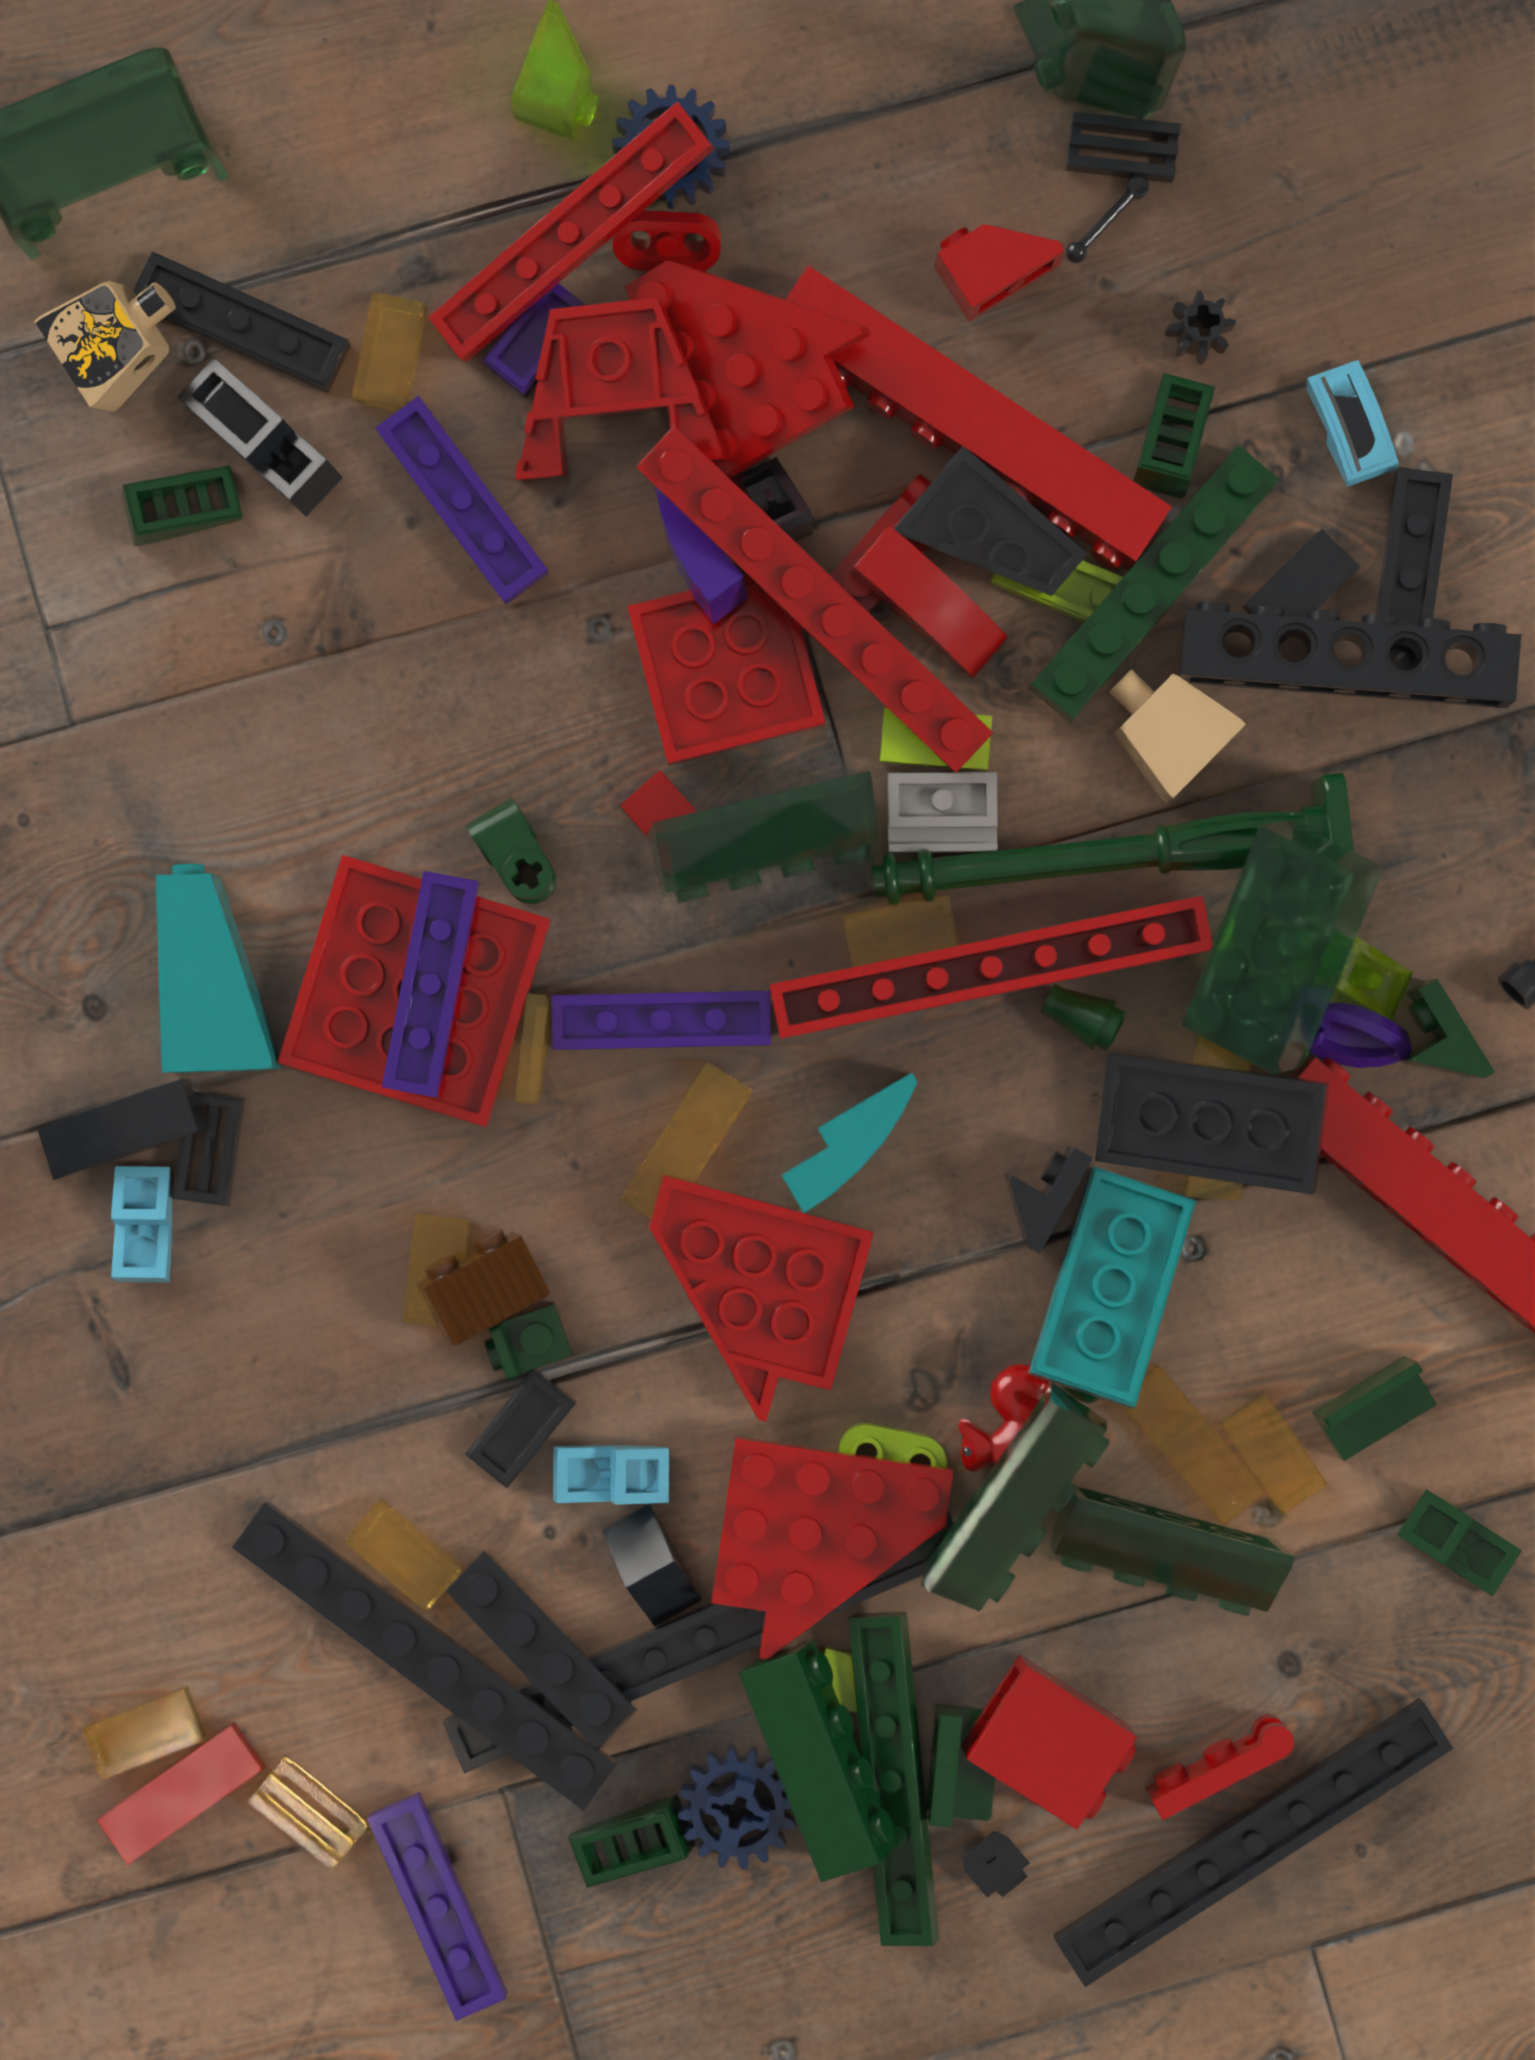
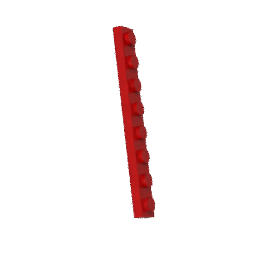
[635,426,993,773]

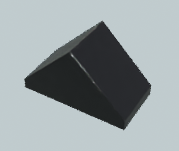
[730,457,814,542]
[602,1503,702,1626]

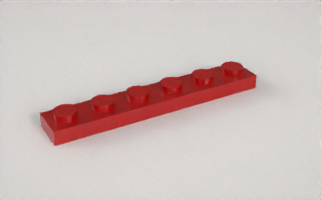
[428,102,715,362]

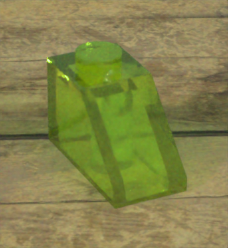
[510,0,598,141]
[1285,922,1413,1021]

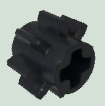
[1165,291,1236,365]

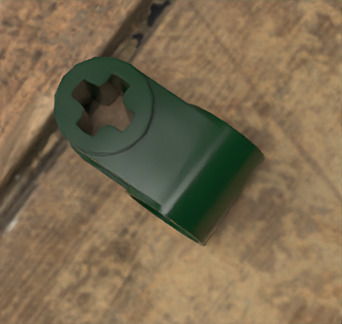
[465,797,556,904]

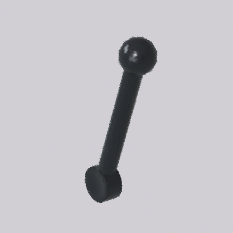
[1066,176,1149,263]

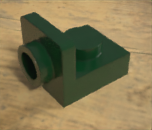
[485,1303,573,1380]

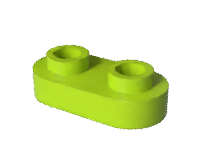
[838,1423,947,1468]

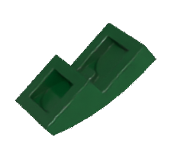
[1397,1489,1522,1597]

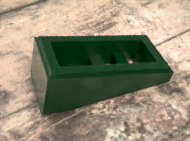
[1133,373,1215,498]
[122,465,243,547]
[568,1795,695,1888]

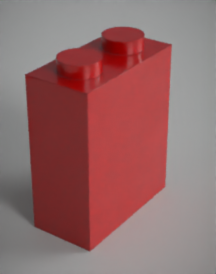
[960,1654,1137,1830]

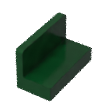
[1312,1356,1437,1461]
[926,1704,995,1828]

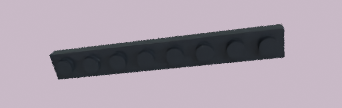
[232,1502,618,1811]
[1053,1698,1454,1987]

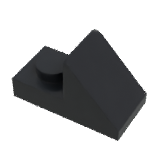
[1004,1146,1093,1254]

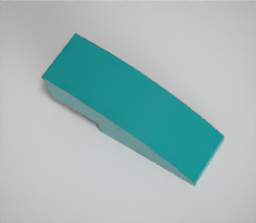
[781,1073,917,1213]

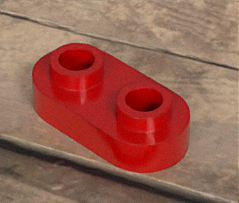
[612,211,722,271]

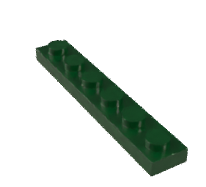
[1029,445,1280,724]
[848,1612,939,1946]

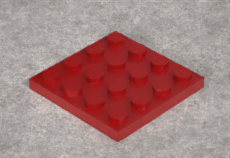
[277,855,552,1127]

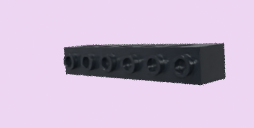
[1178,602,1522,709]

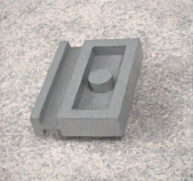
[887,772,998,854]

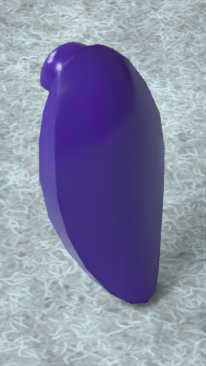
[1291,1002,1411,1068]

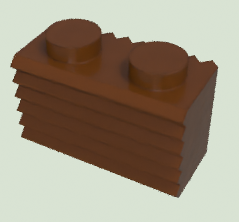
[416,1229,550,1346]

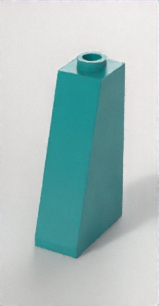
[156,864,281,1073]

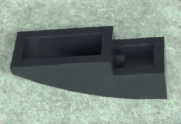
[177,358,343,517]
[37,1079,206,1180]

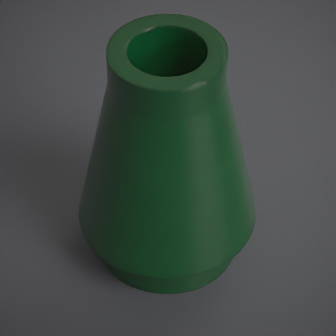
[1041,984,1127,1051]

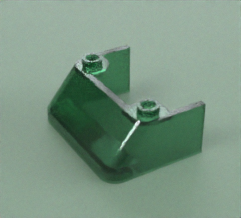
[1013,0,1186,119]
[0,47,230,260]

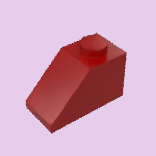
[934,224,1065,322]

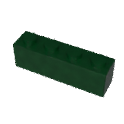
[739,1639,896,1882]

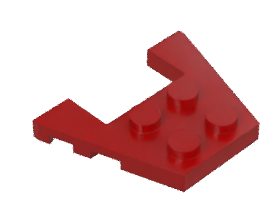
[515,297,726,481]

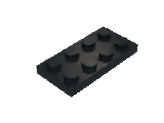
[1095,1052,1329,1194]

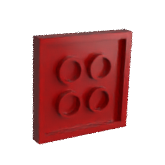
[627,575,826,766]

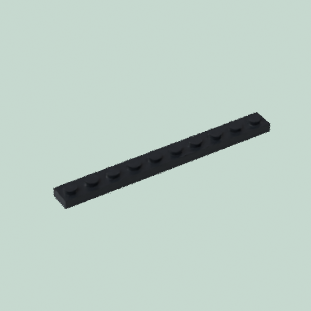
[443,1511,968,1773]

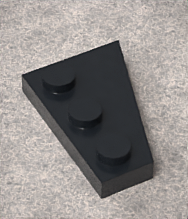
[894,446,1087,596]

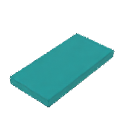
[1028,1166,1196,1409]

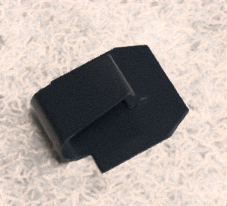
[962,1831,1030,1898]

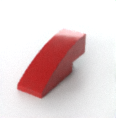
[851,525,1008,679]

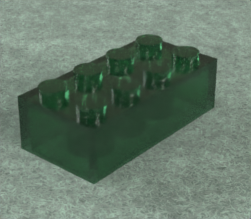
[1182,820,1384,1075]

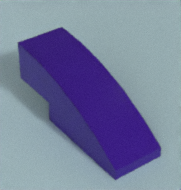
[655,487,748,624]

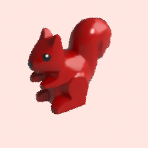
[958,1364,1065,1500]

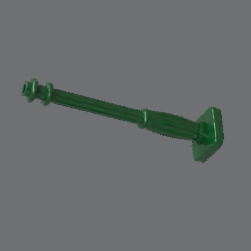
[872,772,1355,906]

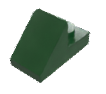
[1400,979,1495,1078]

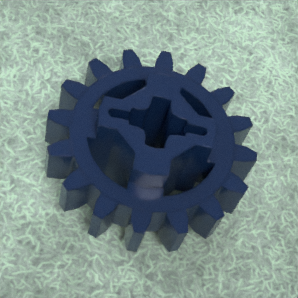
[612,85,730,209]
[678,1744,796,1869]

